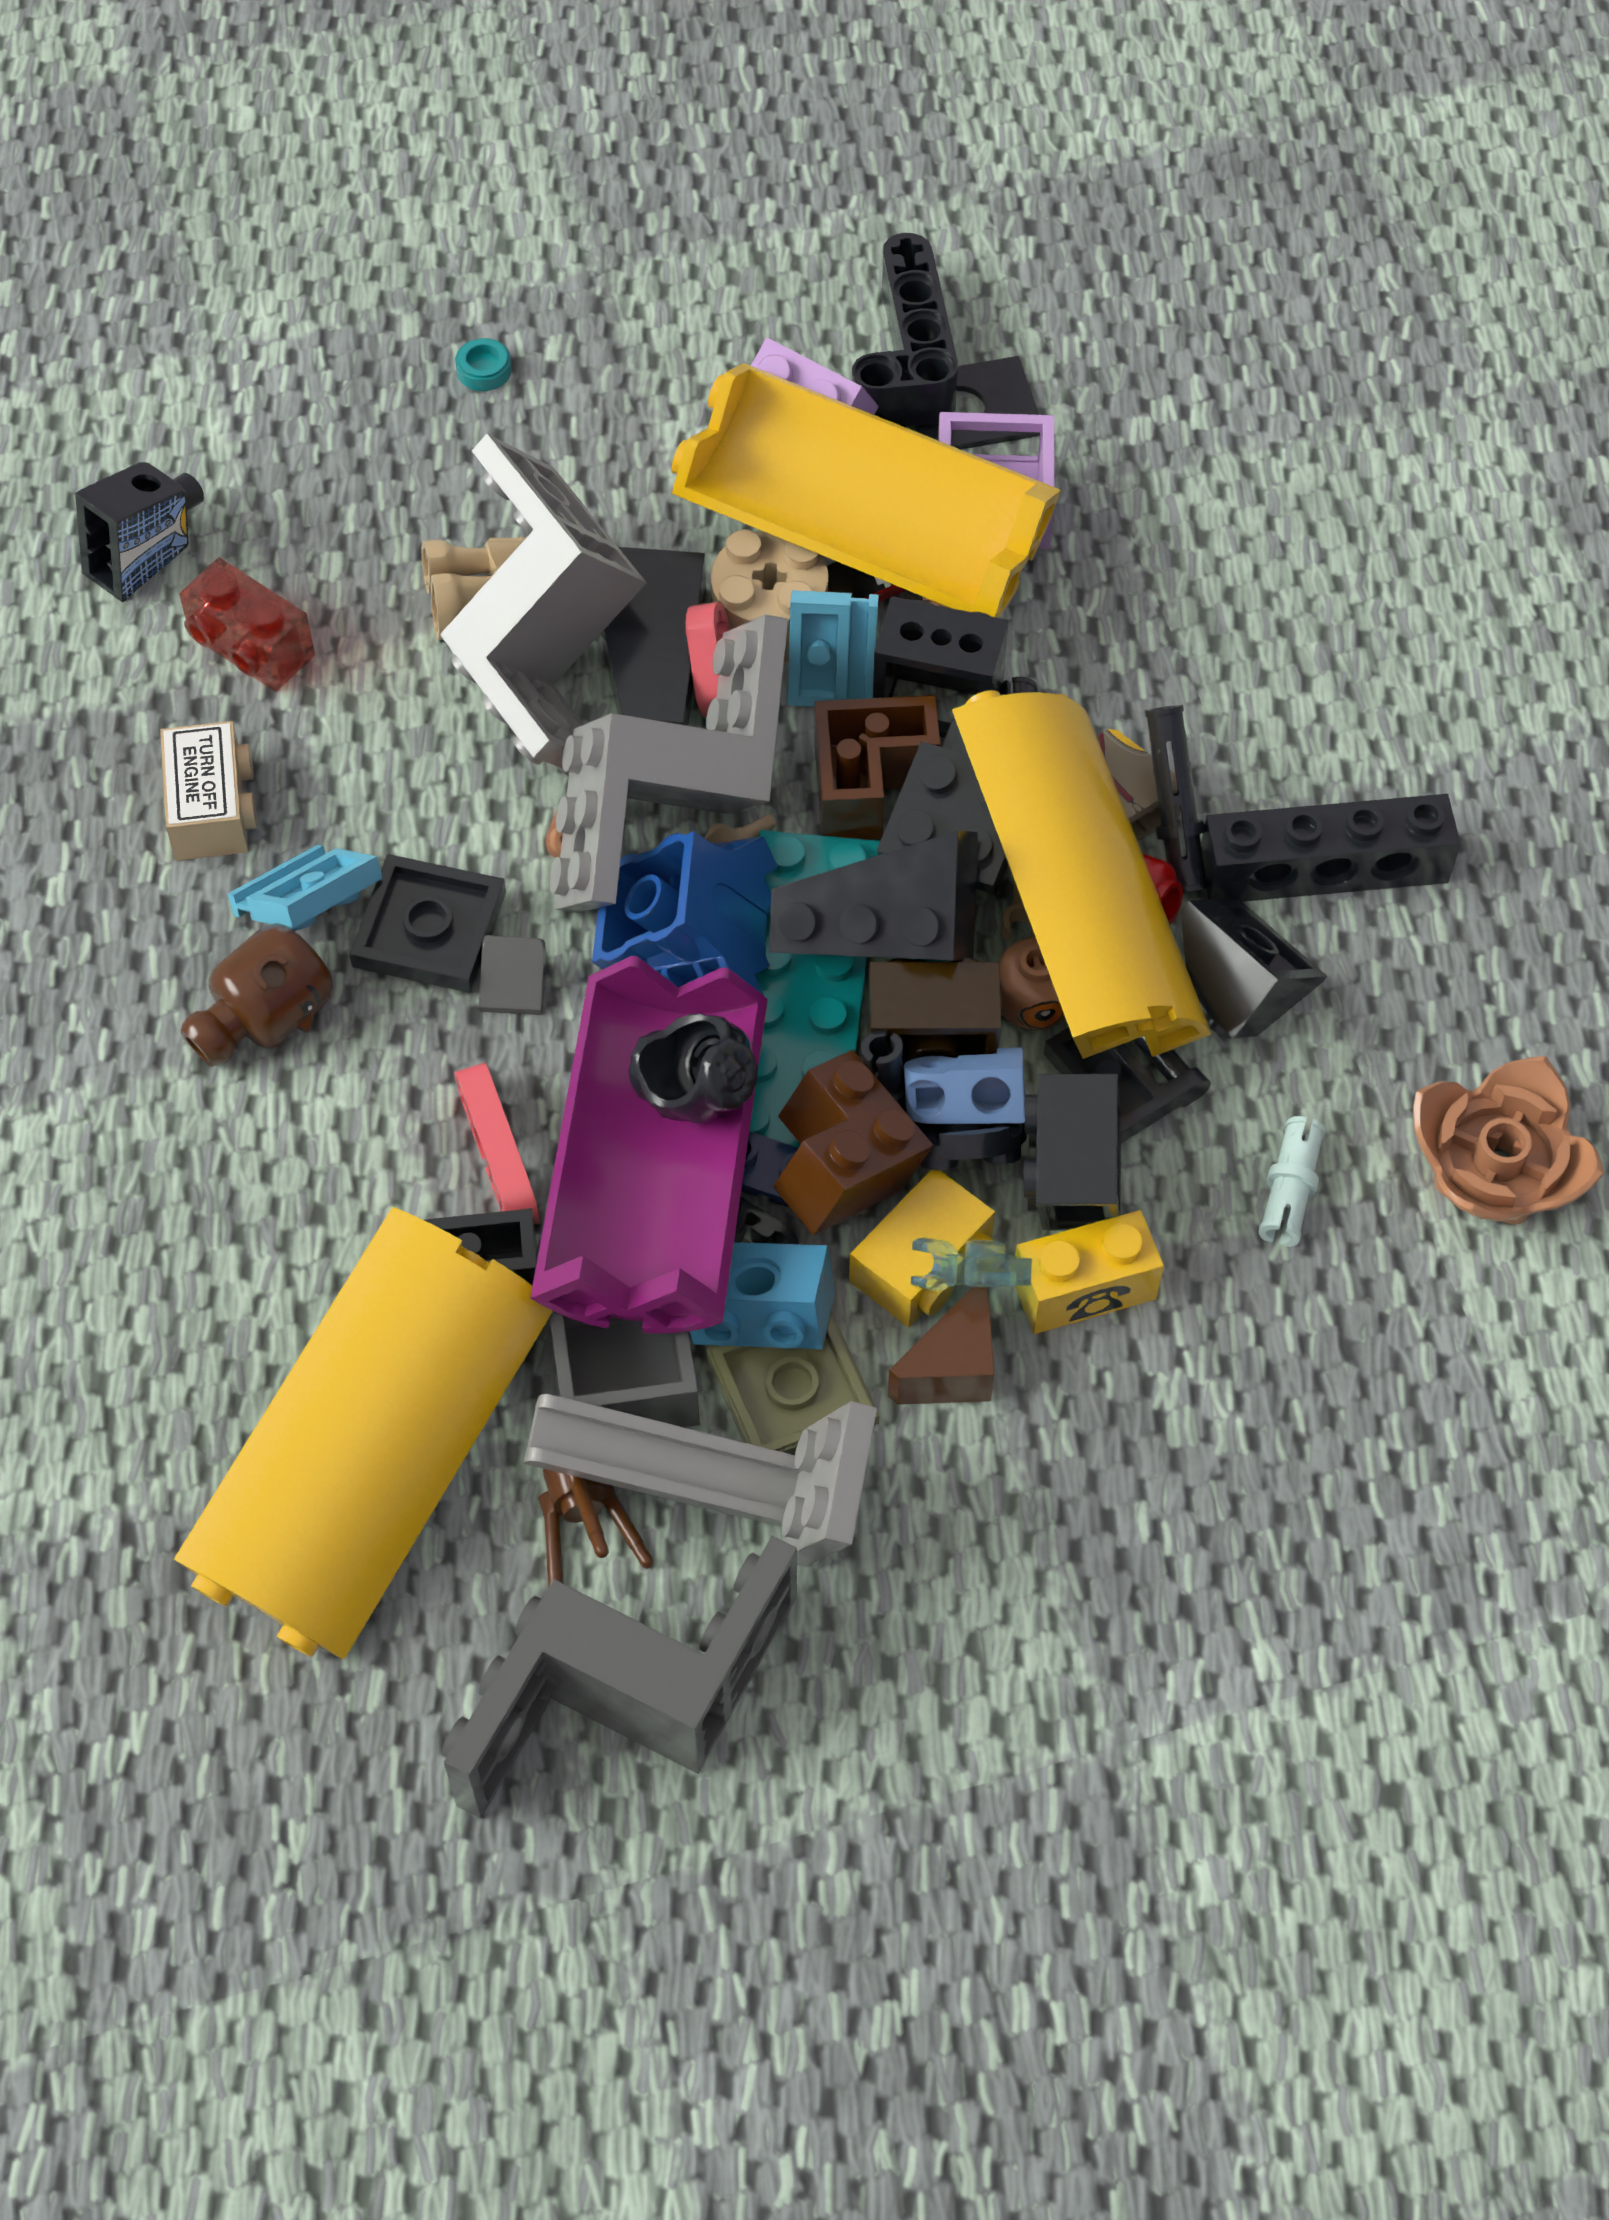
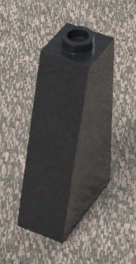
[600,547,706,726]

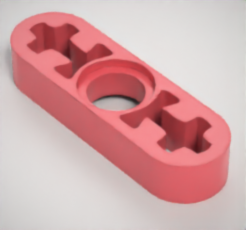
[454,1062,541,1225]

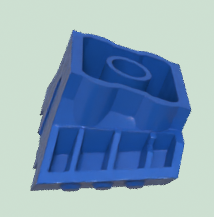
[592,831,778,996]

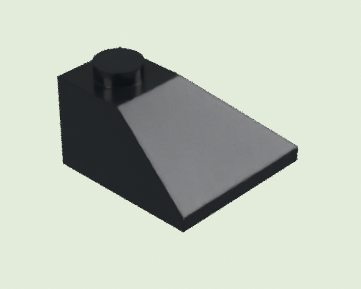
[1180,899,1328,1039]

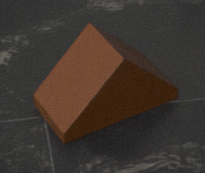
[888,1282,994,1405]

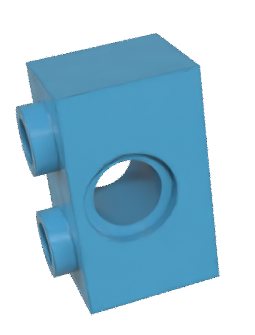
[690,1242,835,1349]

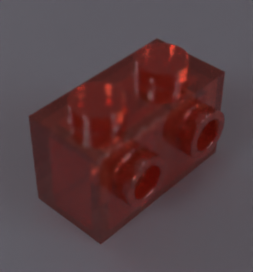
[179,557,315,692]

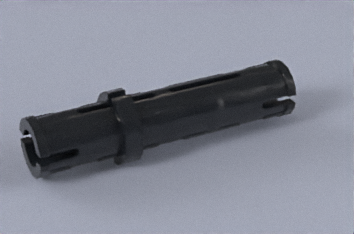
[1145,705,1208,893]

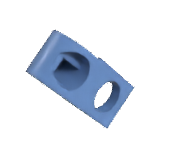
[903,1047,1025,1124]

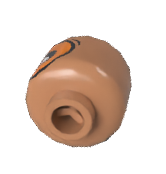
[999,938,1065,1030]

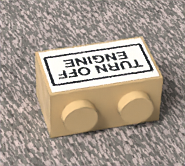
[160,721,257,861]

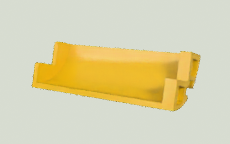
[671,363,1061,618]
[952,690,1212,1059]
[174,1207,553,1660]

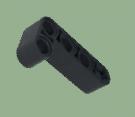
[852,233,958,427]

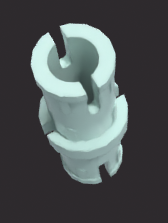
[1259,1116,1326,1247]

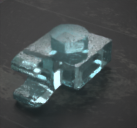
[911,1237,1032,1291]

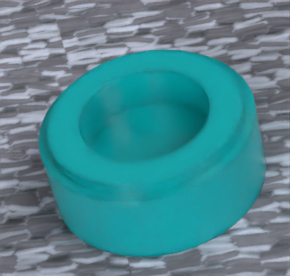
[455,338,512,391]

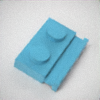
[788,590,878,707]
[228,845,383,931]

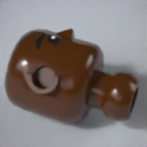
[180,923,333,1067]

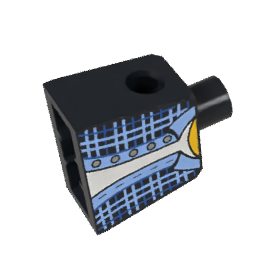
[75,462,204,602]

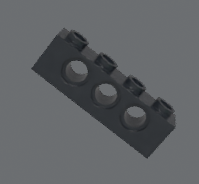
[1201,794,1461,902]

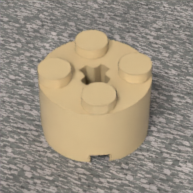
[711,529,828,663]

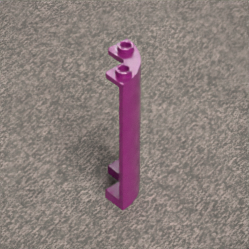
[530,956,768,1334]

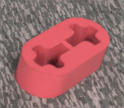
[685,602,731,718]

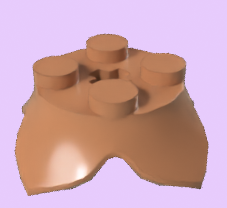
[1413,1056,1603,1225]

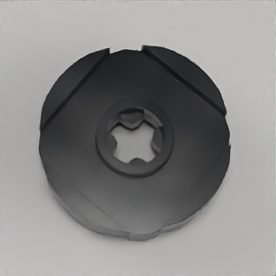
[903,1108,1027,1170]

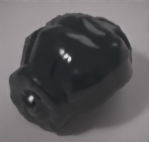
[628,1014,758,1124]

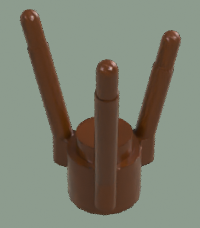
[538,1469,654,1587]

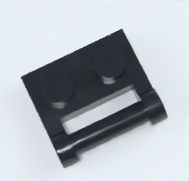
[1043,1027,1211,1143]

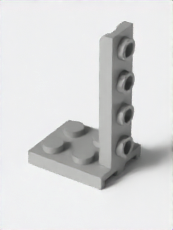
[523,1394,877,1566]

